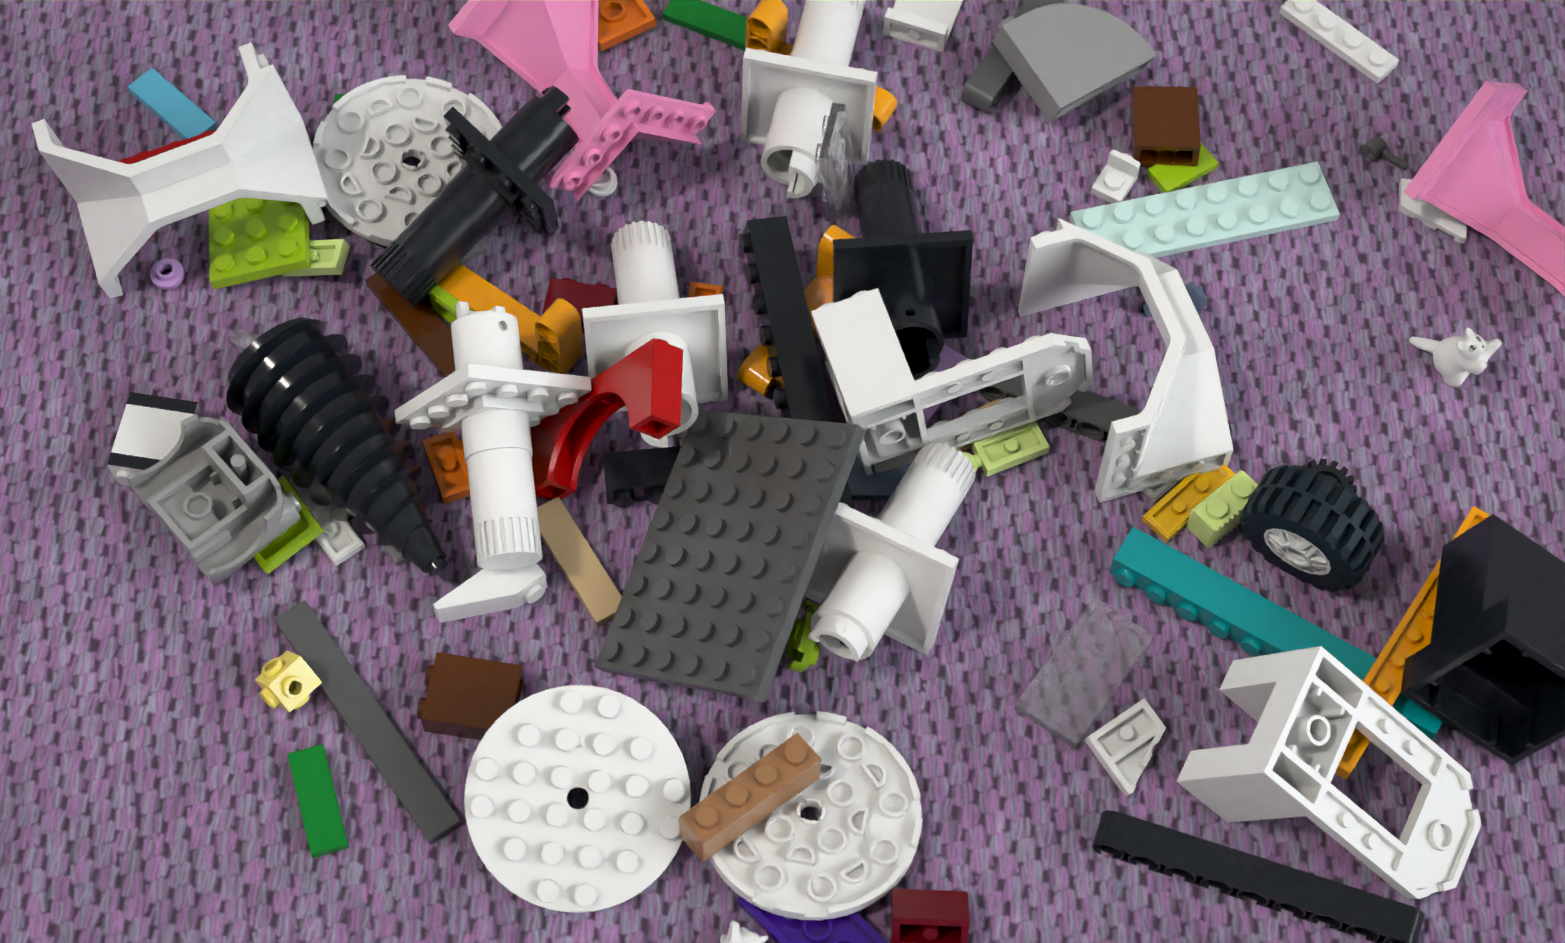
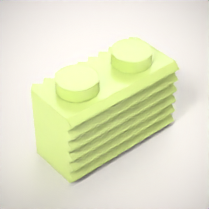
[1186,470,1258,548]

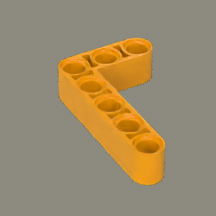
[746,0,898,131]
[737,225,856,397]
[434,264,584,374]

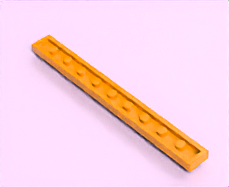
[1335,506,1490,780]

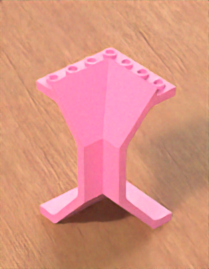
[448,0,716,200]
[1403,81,1565,297]

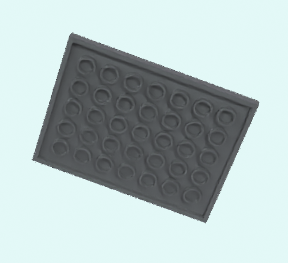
[595,410,866,702]

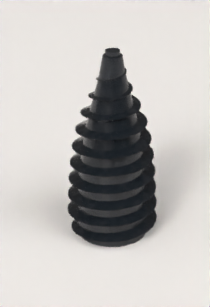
[226,318,448,576]

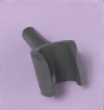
[1361,137,1408,170]

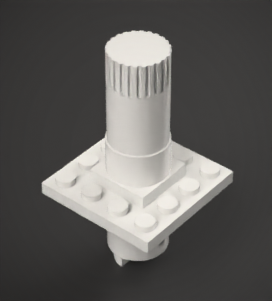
[740,0,878,198]
[582,221,728,448]
[394,301,592,570]
[804,442,975,662]

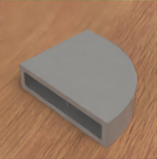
[992,3,1157,123]

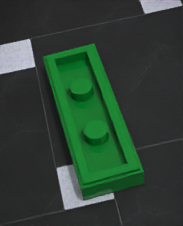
[662,0,748,51]
[287,744,349,858]

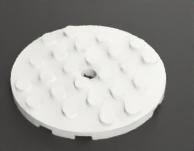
[313,75,502,246]
[464,685,691,913]
[700,711,922,920]

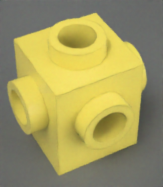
[255,650,322,712]

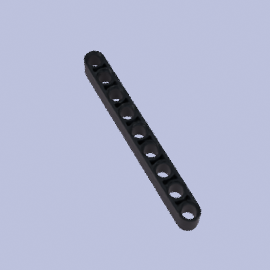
[1092,810,1424,943]

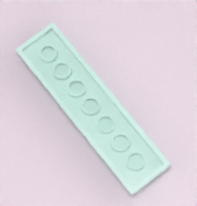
[1070,162,1340,258]

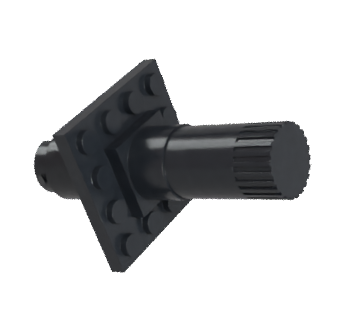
[370,86,580,308]
[832,159,973,379]

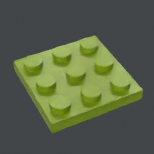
[209,198,311,289]

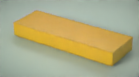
[1141,465,1236,542]

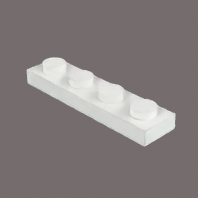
[1279,0,1399,84]

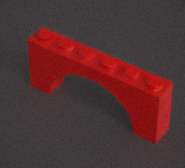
[531,338,683,500]

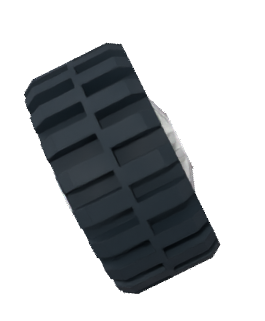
[1240,465,1384,591]

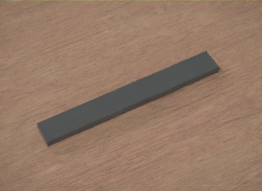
[274,600,461,845]

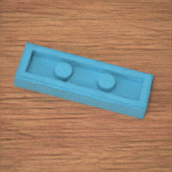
[127,68,218,140]

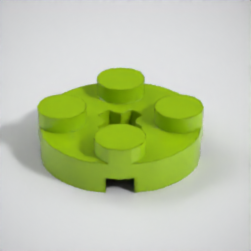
[786,599,820,673]

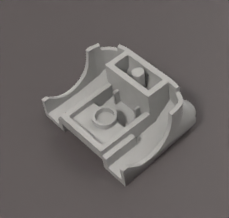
[126,414,302,587]

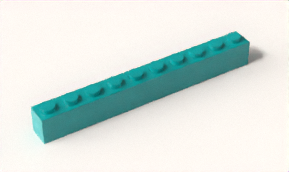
[1109,527,1443,740]

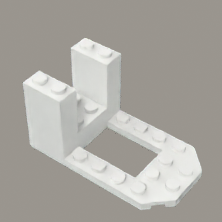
[811,288,1094,476]
[1176,646,1481,900]

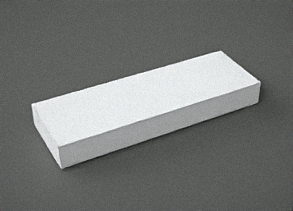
[289,478,365,566]

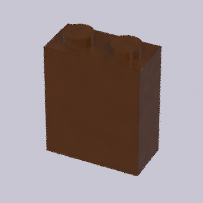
[1130,86,1201,167]
[417,652,525,740]

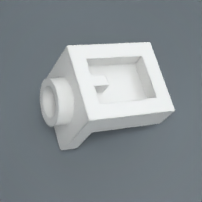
[1090,149,1141,204]

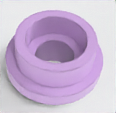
[150,258,184,290]

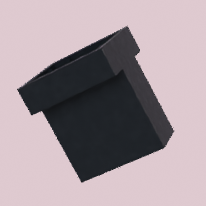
[1401,514,1565,765]

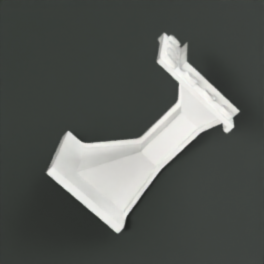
[32,42,328,298]
[1018,218,1233,503]

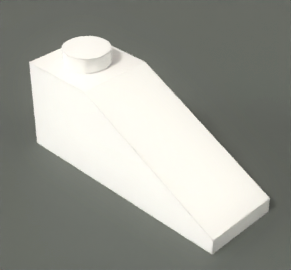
[433,563,547,623]

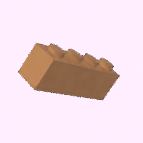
[679,733,821,863]

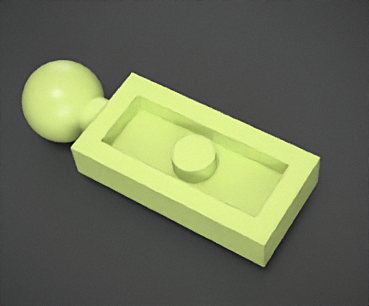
[282,239,350,277]
[962,421,1050,477]

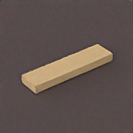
[537,497,622,627]

